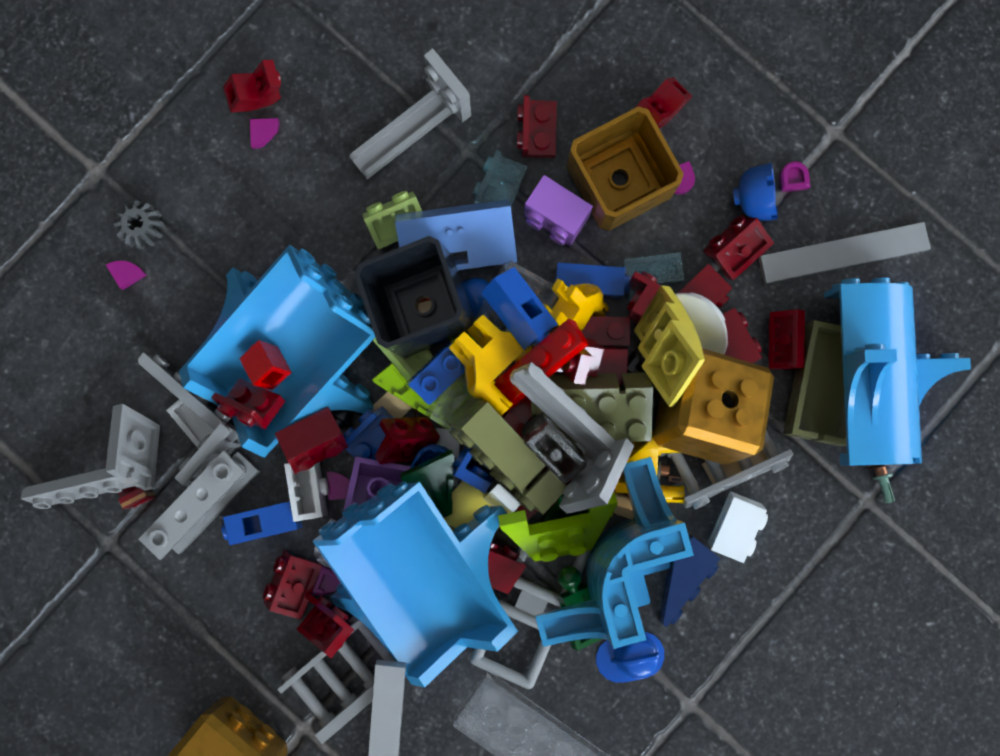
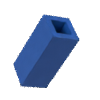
[554,263,630,300]
[481,267,558,350]
[221,501,303,545]

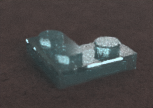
[623,252,684,313]

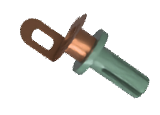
[867,465,895,503]

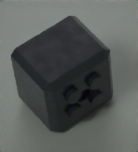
[354,236,476,358]

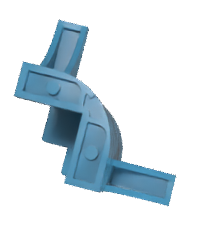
[179,245,375,458]
[824,278,971,466]
[535,457,694,649]
[313,481,518,688]

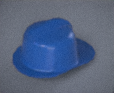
[596,632,664,683]

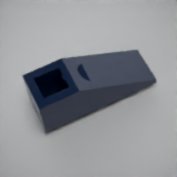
[659,535,720,627]

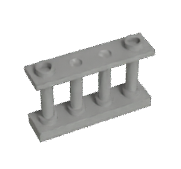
[659,406,793,509]
[139,451,261,560]
[277,616,395,744]

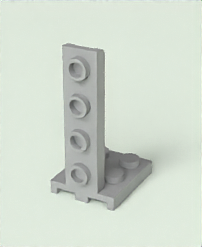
[349,48,471,179]
[138,352,241,486]
[510,362,634,514]
[21,404,160,509]

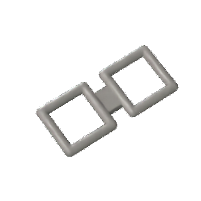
[470,520,591,689]

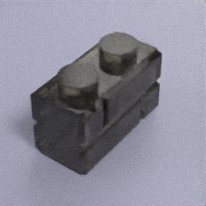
[521,412,587,484]

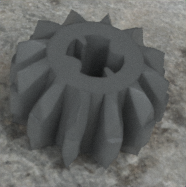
[113,201,165,250]

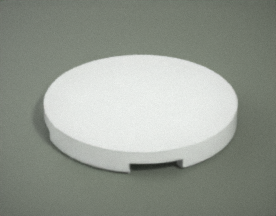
[675,292,728,355]

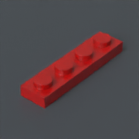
[494,318,589,417]

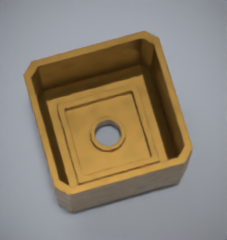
[566,106,684,231]
[653,348,774,465]
[168,696,288,756]

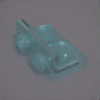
[472,150,528,207]

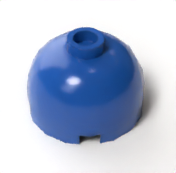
[733,163,778,221]

